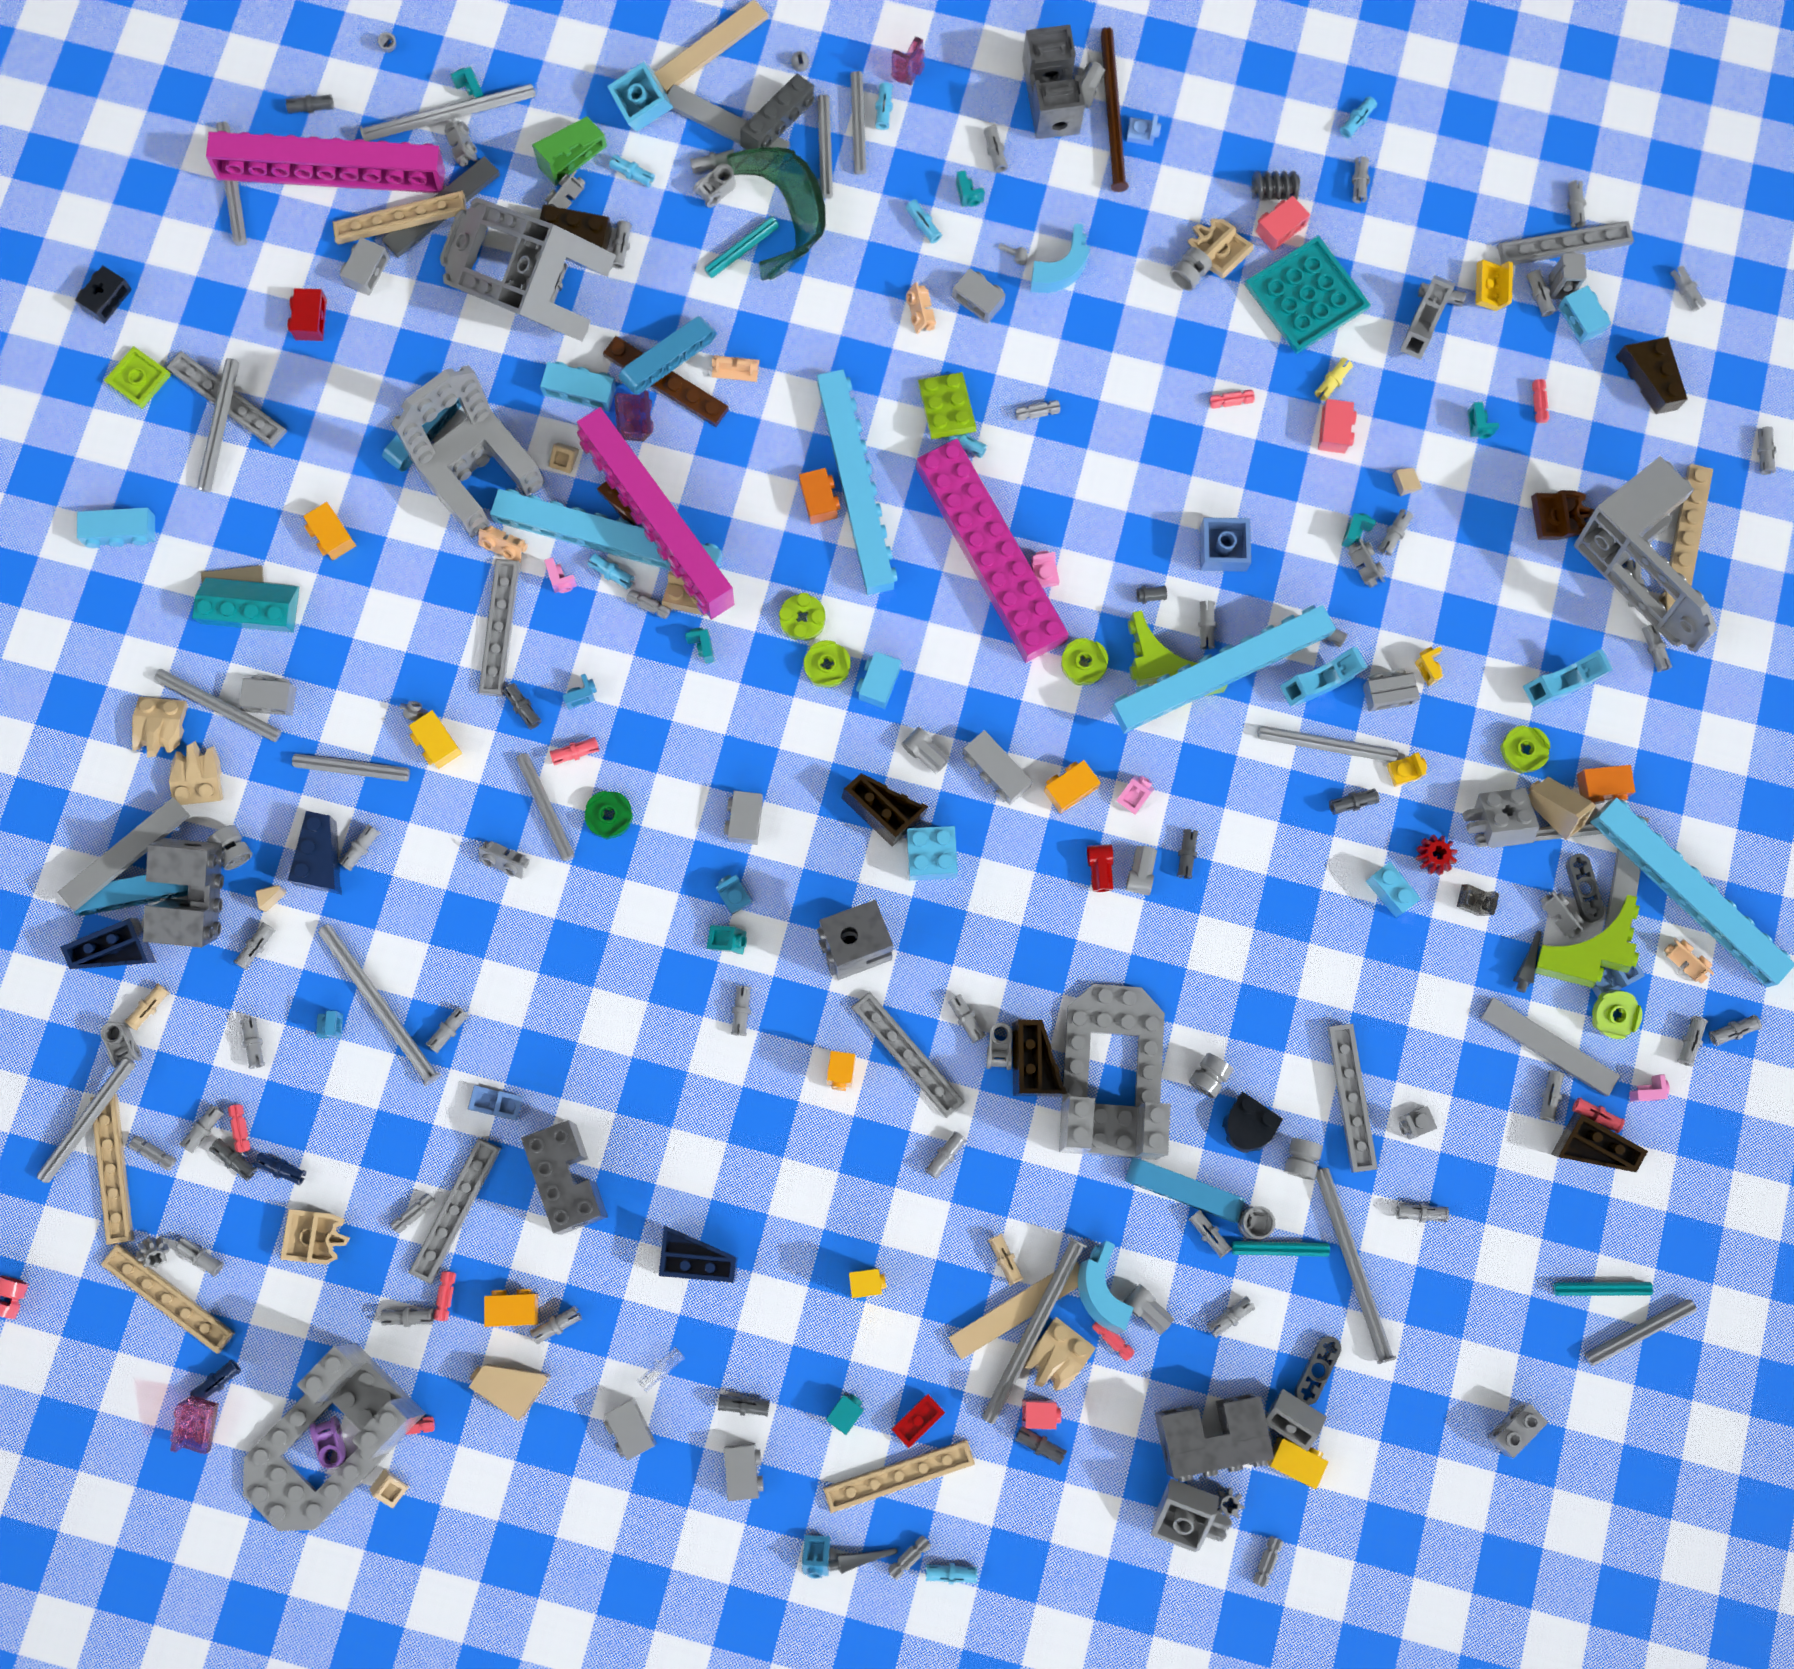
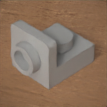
[1399,1106,1438,1140]

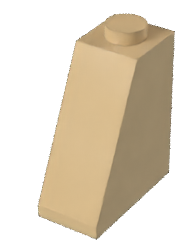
[1528,777,1596,840]
[469,1364,551,1421]

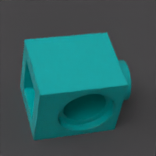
[826,1393,864,1435]

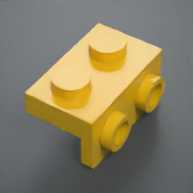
[1475,259,1513,311]

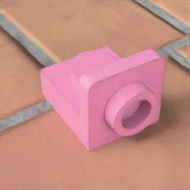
[1031,551,1060,588]
[544,558,577,593]
[1116,775,1154,815]
[1629,1074,1670,1102]

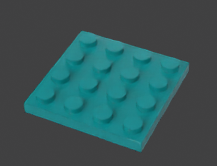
[1244,235,1371,355]

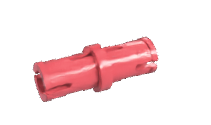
[550,737,600,766]
[1572,1097,1625,1133]

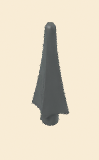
[1513,931,1541,993]
[828,1548,898,1574]

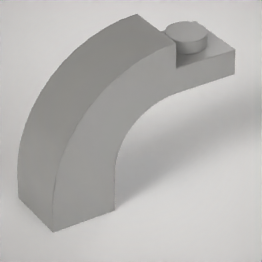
[1400,275,1455,360]

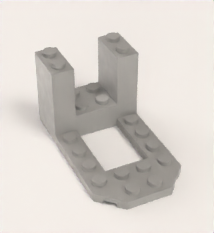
[440,197,616,342]
[391,365,545,538]
[1573,456,1717,652]
[1059,984,1171,1160]
[243,1343,426,1531]

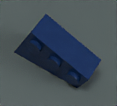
[288,811,342,895]
[60,918,156,969]
[659,1225,738,1283]

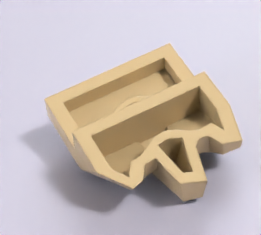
[1187,218,1253,279]
[132,697,188,758]
[169,741,223,805]
[280,1209,350,1265]
[1024,1317,1096,1391]

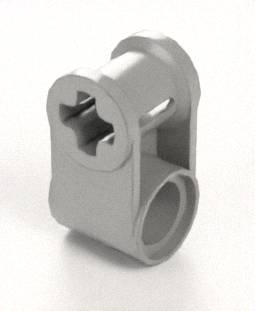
[693,164,736,208]
[100,1022,142,1068]
[986,1022,1012,1070]

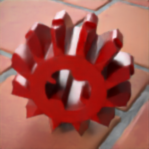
[1416,835,1458,875]

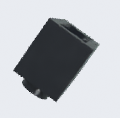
[75,265,132,324]

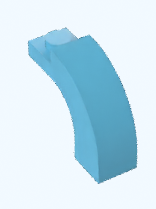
[1030,223,1090,293]
[1280,647,1368,706]
[1523,649,1613,707]
[1078,1241,1134,1334]

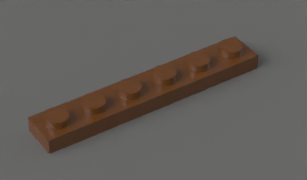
[603,336,729,427]

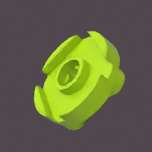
[779,593,826,641]
[1061,638,1108,686]
[804,640,851,688]
[1500,726,1550,774]
[1592,990,1642,1039]

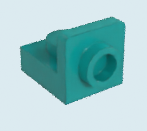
[451,66,483,98]
[955,170,985,207]
[1467,402,1499,439]
[1341,513,1376,548]
[685,628,715,664]
[707,925,747,955]

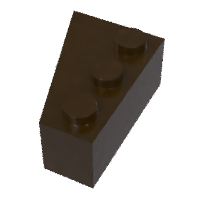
[1616,337,1688,414]

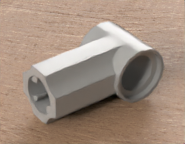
[1080,61,1105,108]
[901,727,950,774]
[1126,846,1157,896]
[1123,1284,1175,1335]

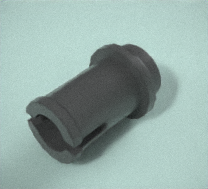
[1136,585,1167,604]

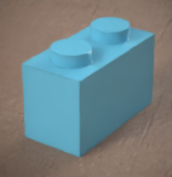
[1558,285,1611,344]
[856,651,902,709]
[1366,862,1421,918]

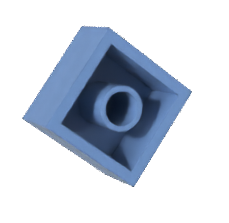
[1200,517,1251,572]

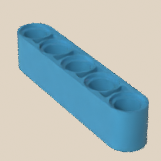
[618,316,717,395]
[382,399,462,472]
[74,875,188,916]
[1124,1157,1246,1223]

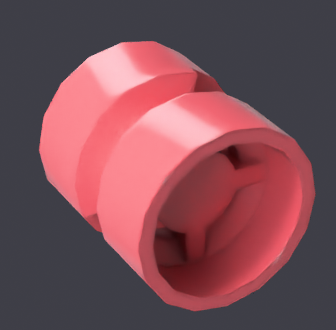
[0,1275,29,1319]

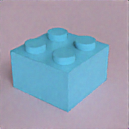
[607,62,674,132]
[906,826,958,881]

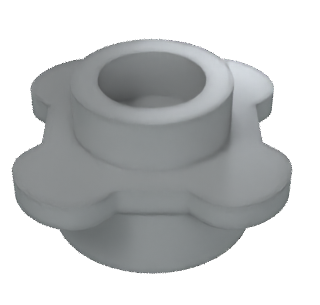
[400,701,428,721]

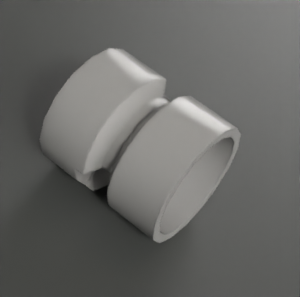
[1170,247,1212,291]
[207,825,253,870]
[1189,1053,1234,1099]
[1284,1138,1323,1180]
[1237,1206,1275,1239]

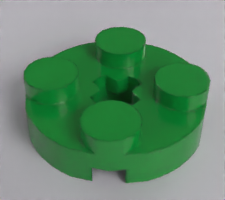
[585,791,633,840]

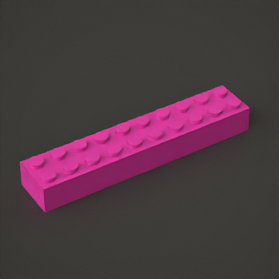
[206,131,445,193]
[577,407,735,620]
[916,439,1069,663]

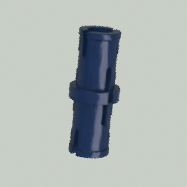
[254,1152,306,1186]
[190,1359,241,1405]

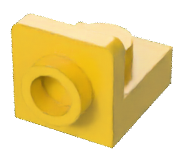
[1415,646,1443,687]
[1386,752,1427,787]

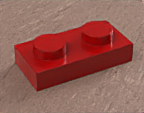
[891,1393,945,1448]

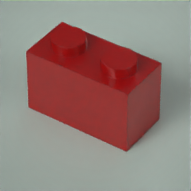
[287,288,327,341]

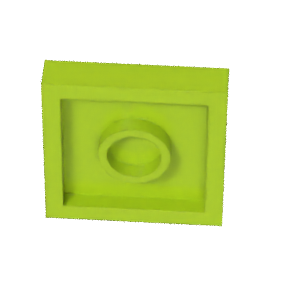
[104,346,171,409]

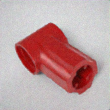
[1087,844,1113,892]

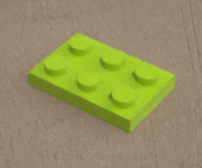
[918,372,976,440]

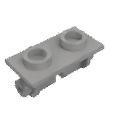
[445,116,478,166]
[545,170,585,209]
[1348,539,1386,588]
[479,841,530,879]
[1540,890,1585,939]

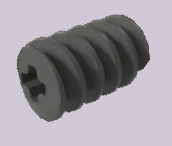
[1251,170,1300,200]

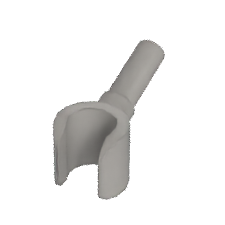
[998,243,1028,265]

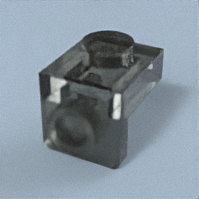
[1457,884,1499,916]

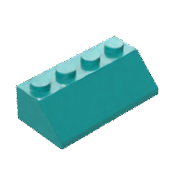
[192,578,300,633]

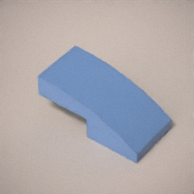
[1592,963,1645,998]
[468,1085,523,1121]

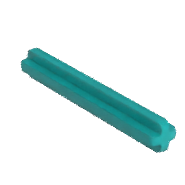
[705,216,779,278]
[1231,1241,1330,1257]
[1553,1282,1653,1296]

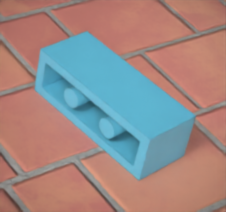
[540,362,616,412]
[77,508,155,548]

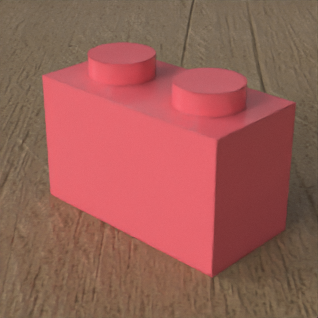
[1256,196,1310,251]
[1318,399,1357,454]
[1022,1399,1061,1429]

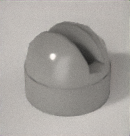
[378,32,396,53]
[791,51,809,72]

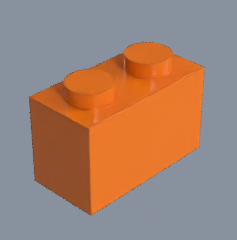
[799,468,841,525]
[1577,765,1636,804]

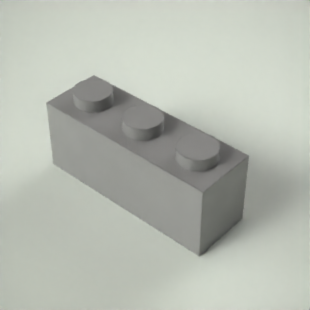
[963,730,1033,805]

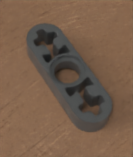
[1566,854,1605,922]
[1294,1336,1341,1405]

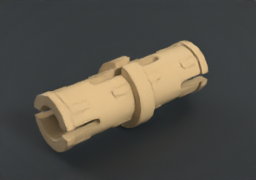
[124,983,170,1031]
[988,1233,1024,1286]

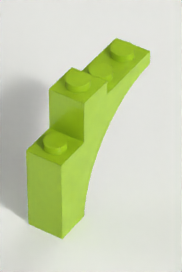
[1128,610,1228,696]
[1535,895,1640,988]

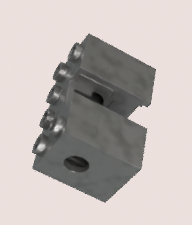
[1022,25,1085,139]
[143,838,225,948]
[817,899,893,980]
[521,1120,608,1235]
[1155,1394,1274,1482]

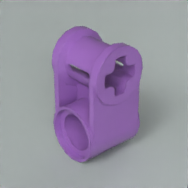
[309,1416,347,1469]

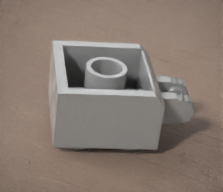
[1462,788,1540,848]
[1151,1478,1232,1552]

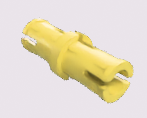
[1315,358,1353,401]

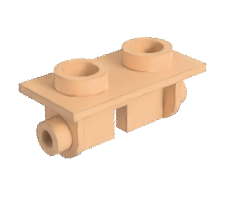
[906,282,936,334]
[712,355,760,382]
[478,525,528,563]
[1664,938,1714,984]

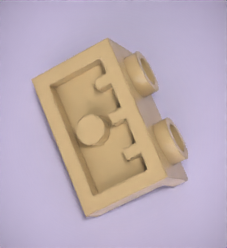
[662,571,708,616]

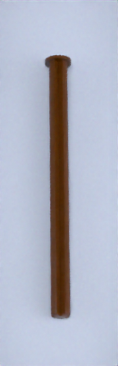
[1101,27,1129,192]

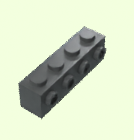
[740,73,815,158]

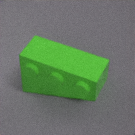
[532,116,607,186]

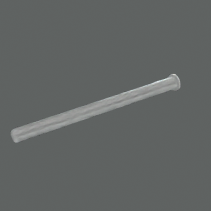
[359,84,535,141]
[318,924,441,1086]
[1316,1168,1397,1364]
[982,1237,1087,1424]

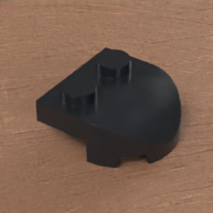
[1222,1091,1283,1153]

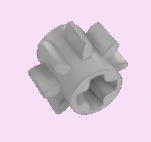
[135,1236,170,1268]
[1217,1487,1245,1519]

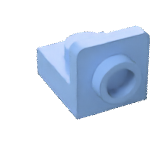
[1126,115,1161,146]

